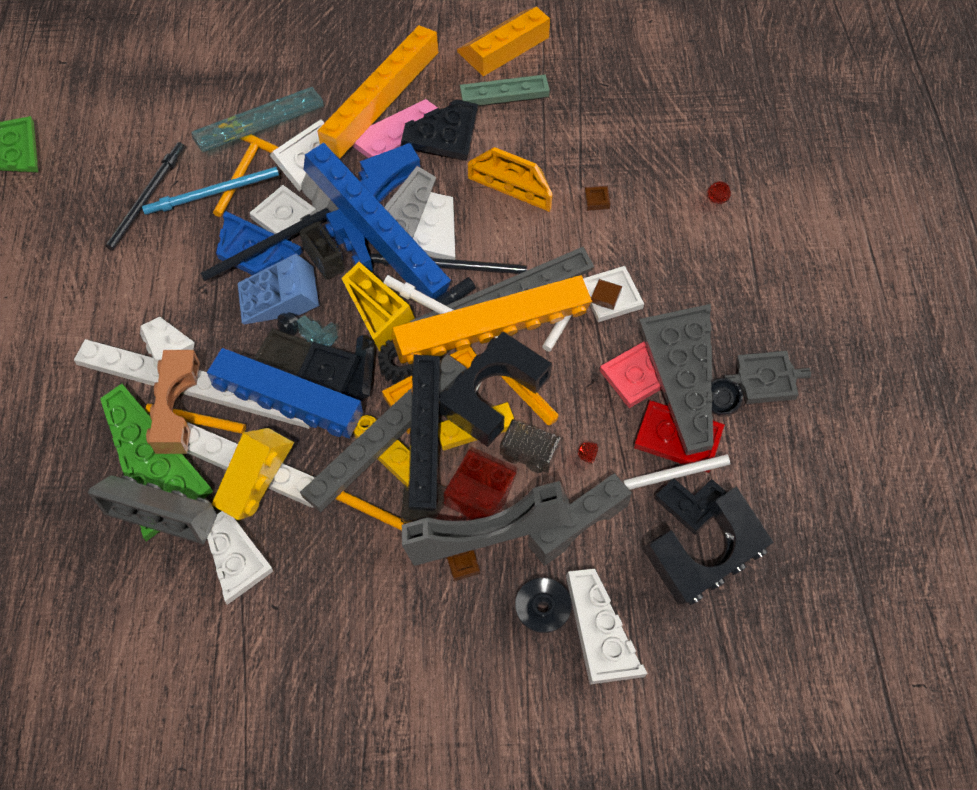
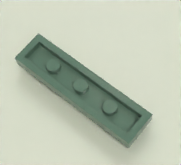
[460,74,550,105]

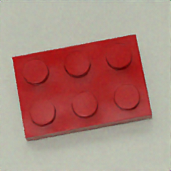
[634,400,725,473]

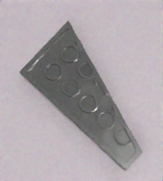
[638,304,713,455]

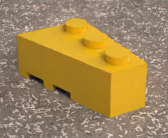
[341,262,415,352]

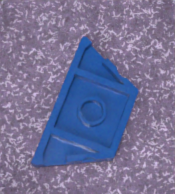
[216,211,302,275]

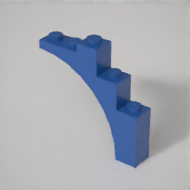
[324,143,420,273]

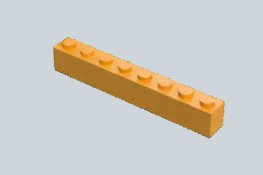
[317,25,439,159]
[391,275,592,364]

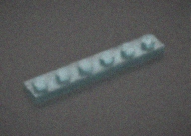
[191,87,323,153]

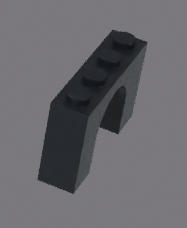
[439,331,552,447]
[641,486,774,605]

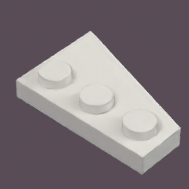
[270,119,324,192]

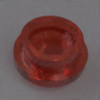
[707,181,731,204]

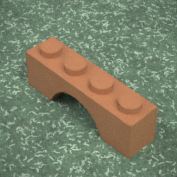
[146,350,200,454]

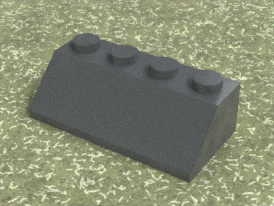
[88,475,217,545]

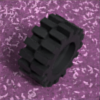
[378,340,412,385]

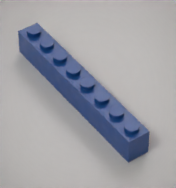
[303,142,451,299]

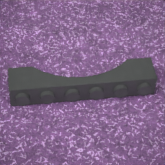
[402,481,572,566]

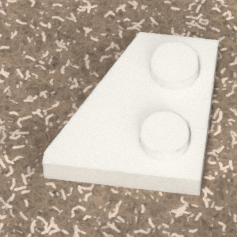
[140,317,195,369]

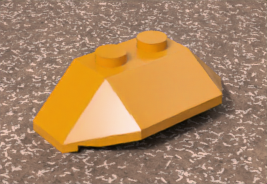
[467,147,552,212]

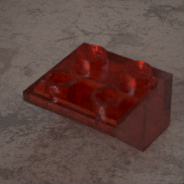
[444,450,517,520]

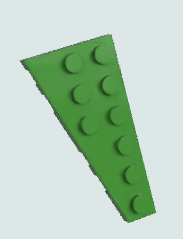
[0,116,38,172]
[100,384,213,542]

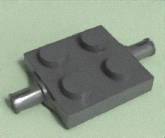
[723,351,811,404]

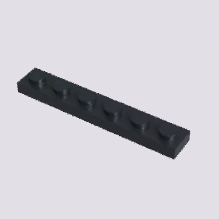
[408,355,440,511]

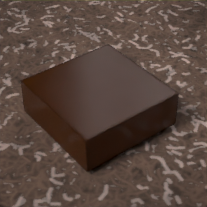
[584,186,611,211]
[591,279,622,310]
[446,550,480,581]

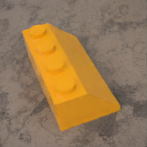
[457,6,550,77]

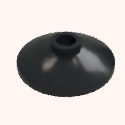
[515,578,572,633]

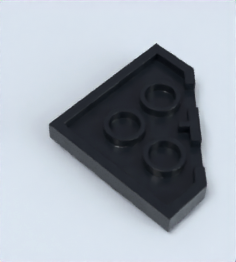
[400,99,478,161]

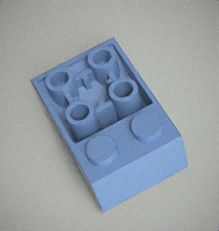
[238,254,319,324]

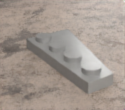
[384,166,436,238]

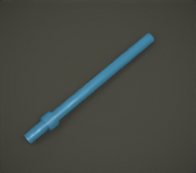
[142,167,279,215]

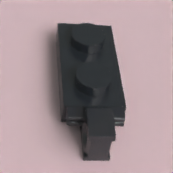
[346,335,375,401]

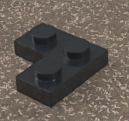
[655,478,725,535]

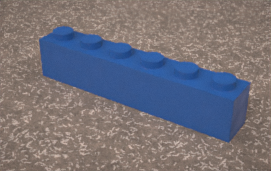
[207,348,363,439]

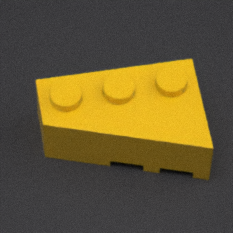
[212,428,294,520]

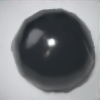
[711,378,743,417]

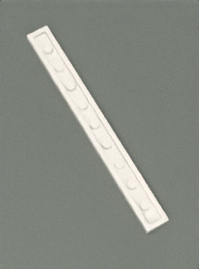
[74,339,310,429]

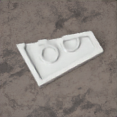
[413,192,455,260]
[207,511,273,605]

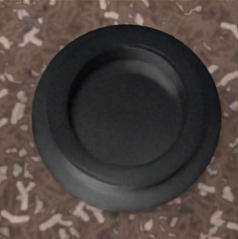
[277,312,300,337]

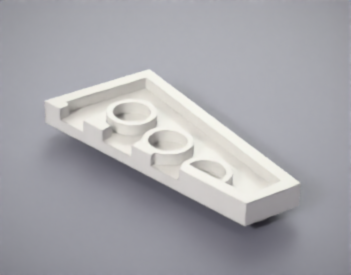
[566,569,647,684]

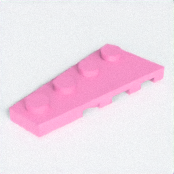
[352,99,438,158]

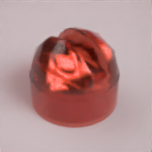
[578,442,599,464]

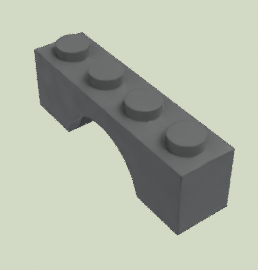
[528,473,632,566]

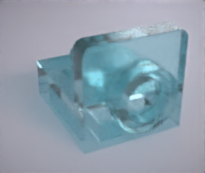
[297,315,338,347]

